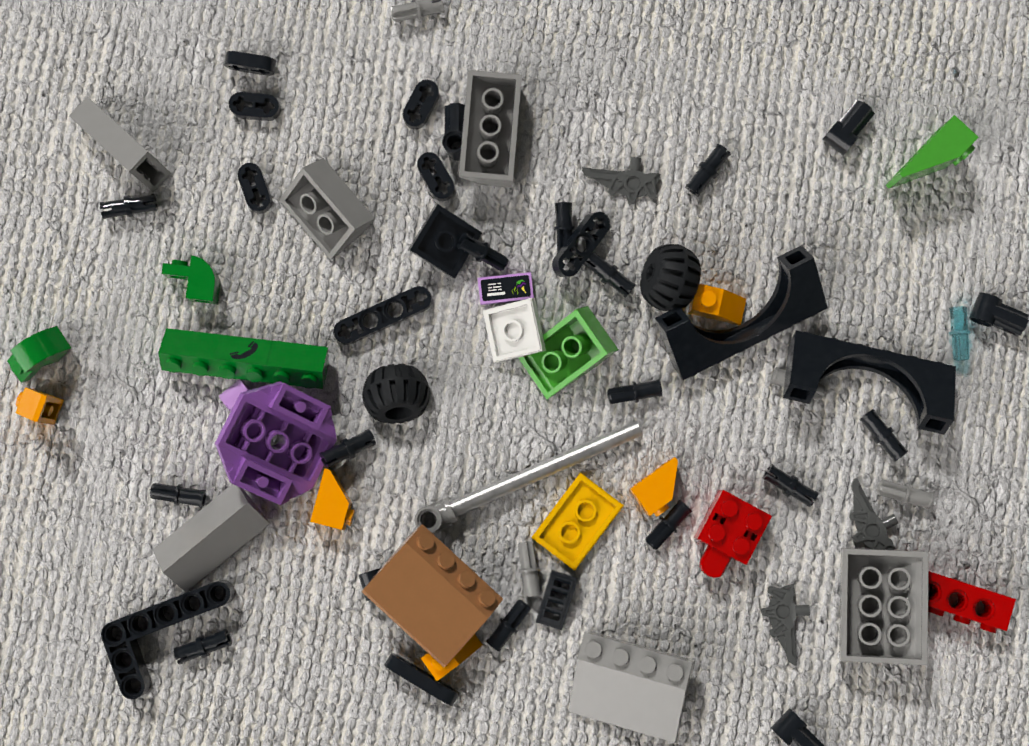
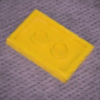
[531,472,624,571]

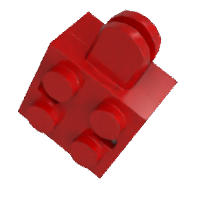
[694,490,772,578]

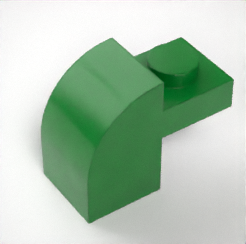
[161,255,220,305]
[7,326,71,383]

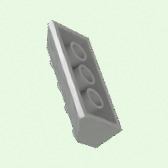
[459,70,522,188]

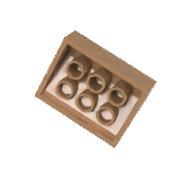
[361,524,503,667]

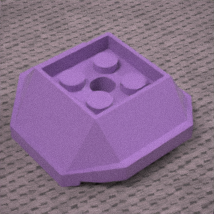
[215,381,337,505]

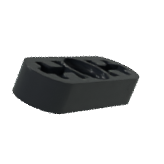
[552,212,610,277]
[384,652,460,706]

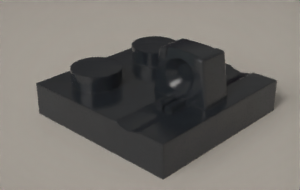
[408,204,482,279]

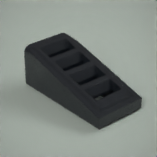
[536,569,578,630]

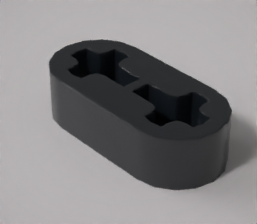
[224,51,276,76]
[403,79,439,130]
[229,92,281,121]
[417,152,455,201]
[238,163,272,214]

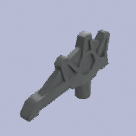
[582,157,661,204]
[849,478,898,550]
[761,584,810,666]

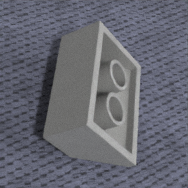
[279,158,375,260]

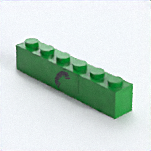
[158,328,329,389]

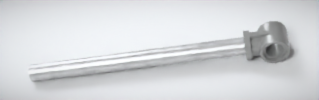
[414,421,643,533]

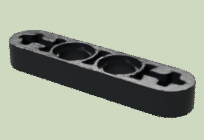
[333,286,432,345]

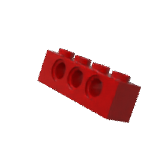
[928,571,1016,634]

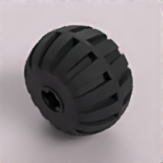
[640,244,701,311]
[362,364,430,424]

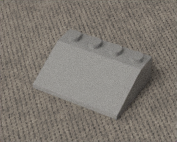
[839,548,929,666]
[568,631,696,743]

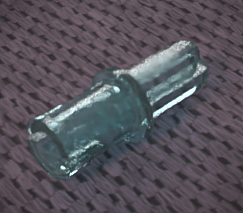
[948,306,971,361]

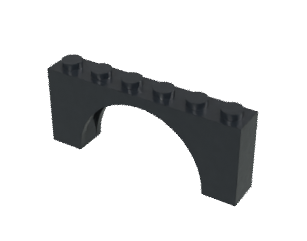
[655,245,828,380]
[783,330,956,435]

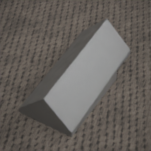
[153,484,271,592]

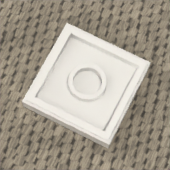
[483,298,546,363]

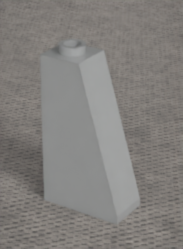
[69,96,171,192]

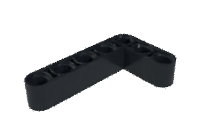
[101,580,235,700]

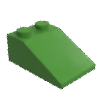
[886,115,979,189]
[519,306,619,399]

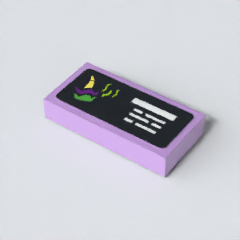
[478,272,534,305]

